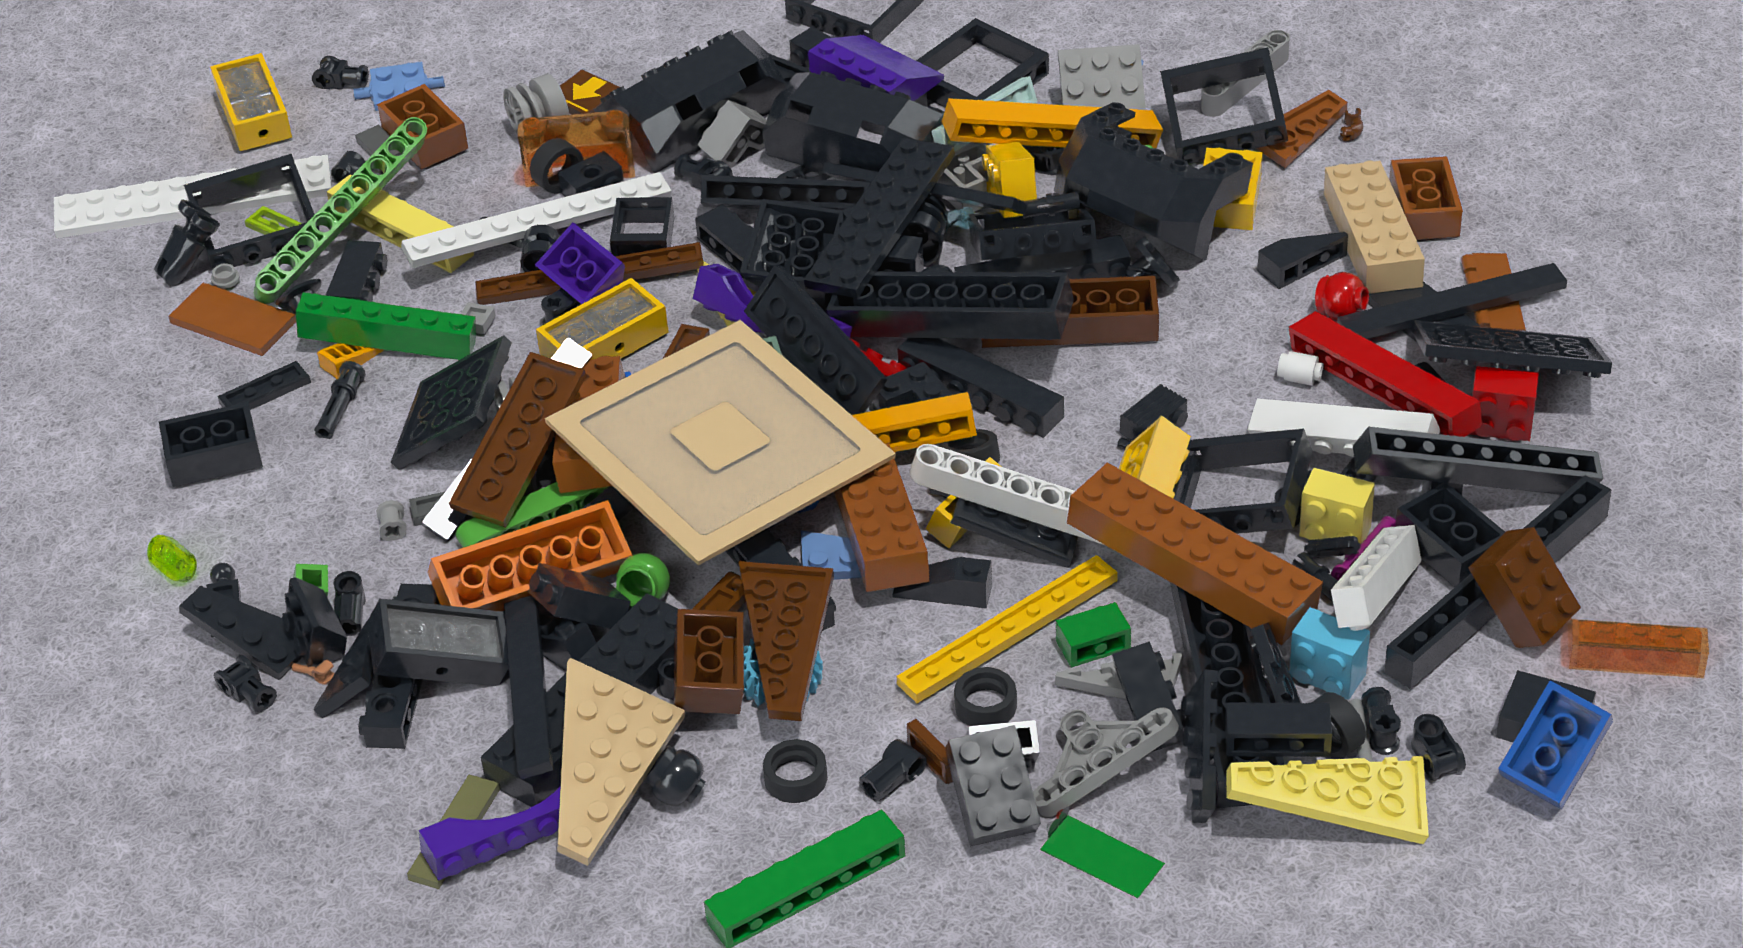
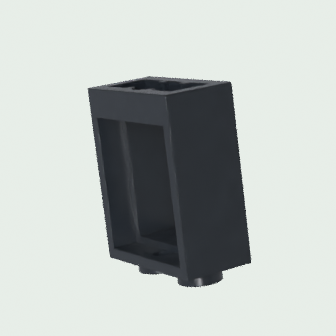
[610,197,675,257]

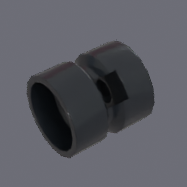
[520,224,560,272]

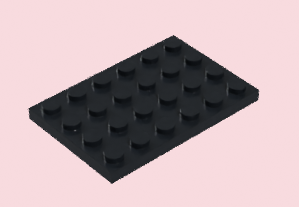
[1412,320,1612,378]

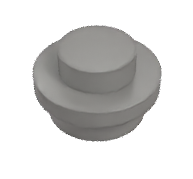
[211,264,240,289]

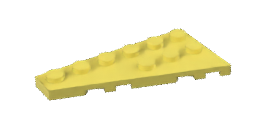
[1226,756,1429,844]

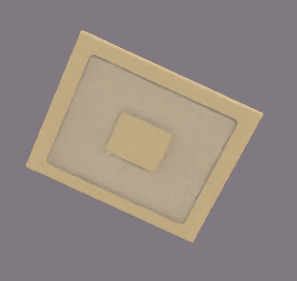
[545,320,896,566]

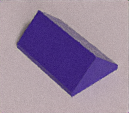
[535,222,625,304]

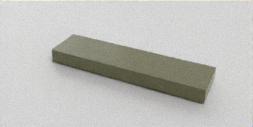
[407,774,500,889]

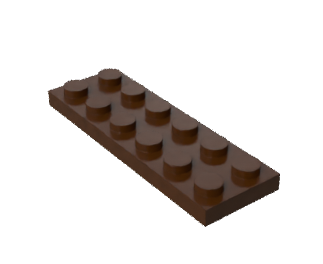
[448,352,587,528]

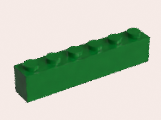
[296,292,476,360]
[704,809,906,948]

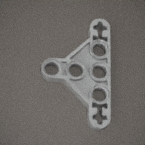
[1033,708,1179,817]

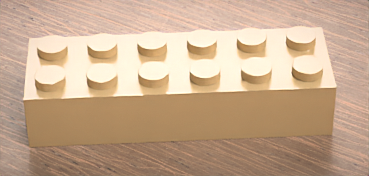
[1324,161,1425,294]

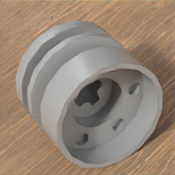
[503,73,570,143]

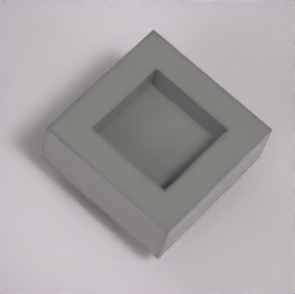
[461,302,496,334]

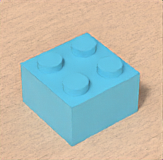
[1289,607,1370,700]

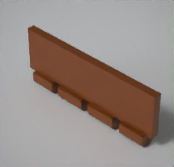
[1461,253,1526,331]

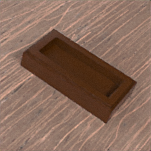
[907,719,953,784]

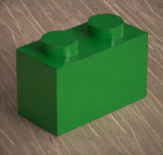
[1056,602,1131,668]

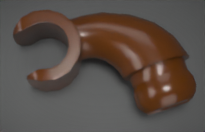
[1340,108,1363,141]

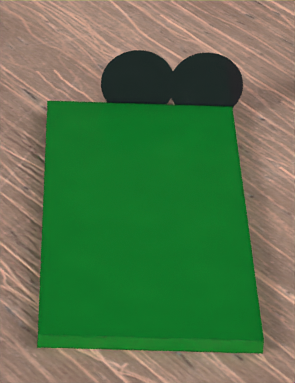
[1040,807,1165,899]

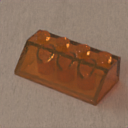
[1567,618,1709,678]

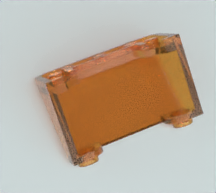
[518,110,636,187]

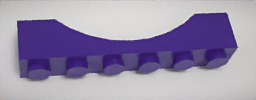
[692,264,852,338]
[419,786,561,880]

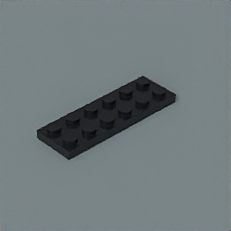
[744,265,888,415]

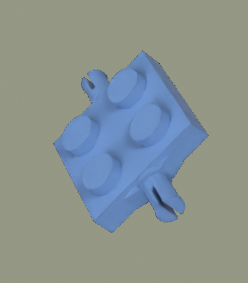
[353,62,445,111]

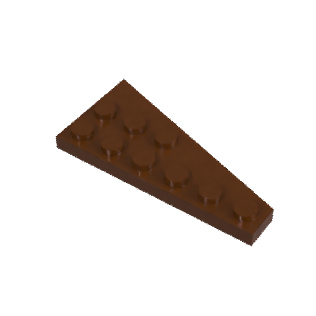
[739,561,834,721]

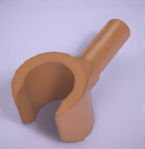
[292,660,335,685]

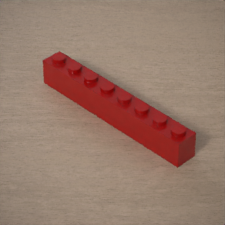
[1288,311,1482,437]

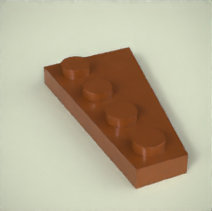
[1256,90,1348,168]

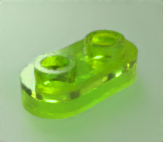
[147,535,197,582]

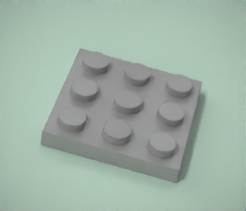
[1058,44,1146,110]

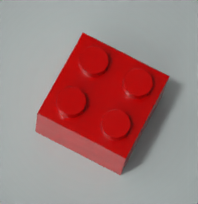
[1469,366,1539,441]

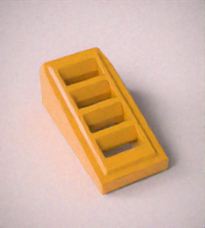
[317,343,384,379]

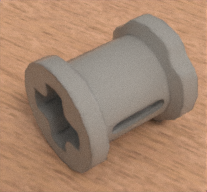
[376,500,407,541]

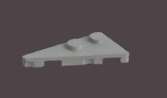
[1055,653,1183,699]

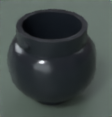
[643,745,706,806]

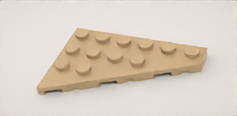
[557,658,685,866]

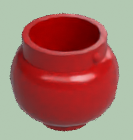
[1315,272,1369,321]

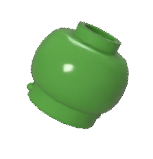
[616,553,670,606]

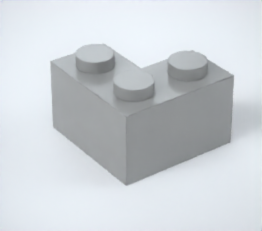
[698,100,767,168]
[937,143,988,216]

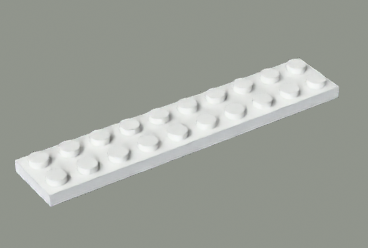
[54,155,332,239]

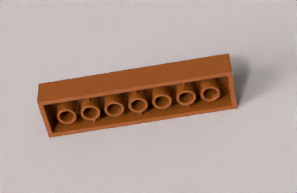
[1067,462,1323,645]

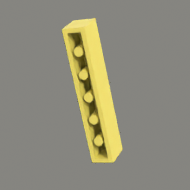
[327,175,474,273]

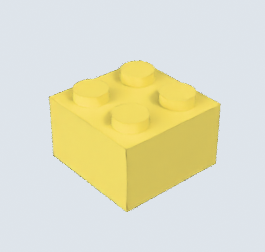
[1299,468,1375,544]

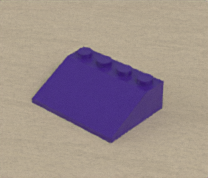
[808,35,944,101]

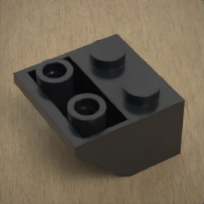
[282,577,347,667]

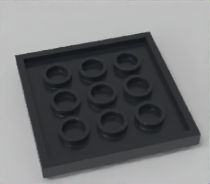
[391,335,512,470]

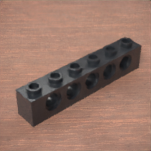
[358,583,441,749]

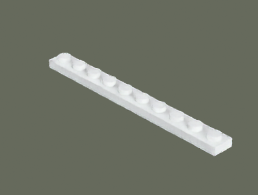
[401,172,672,268]

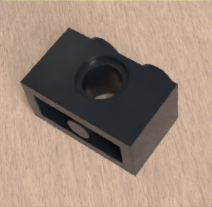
[558,151,624,197]

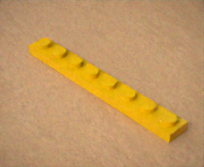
[896,555,1118,703]

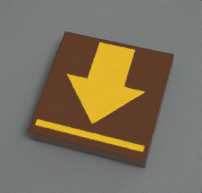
[560,69,619,122]

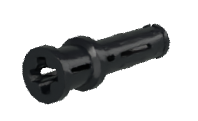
[314,361,366,439]

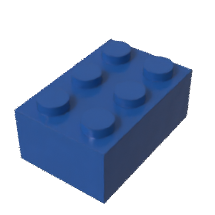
[1498,681,1613,809]

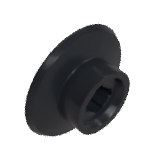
[275,279,322,315]

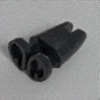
[154,199,220,287]

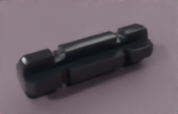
[1304,536,1361,559]

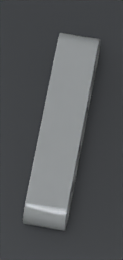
[1201,30,1290,117]

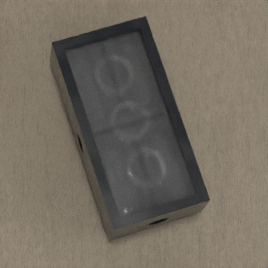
[367,598,509,686]

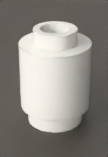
[1277,351,1323,386]

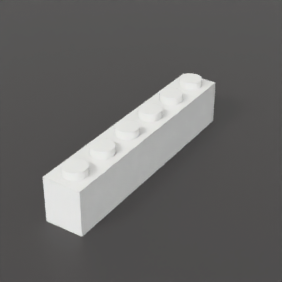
[1247,398,1440,457]
[1331,525,1421,631]

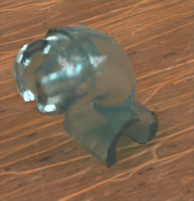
[945,207,975,233]

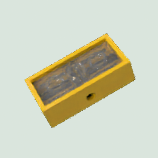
[210,53,292,151]
[536,278,669,360]

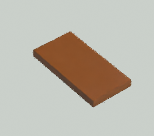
[168,282,296,356]

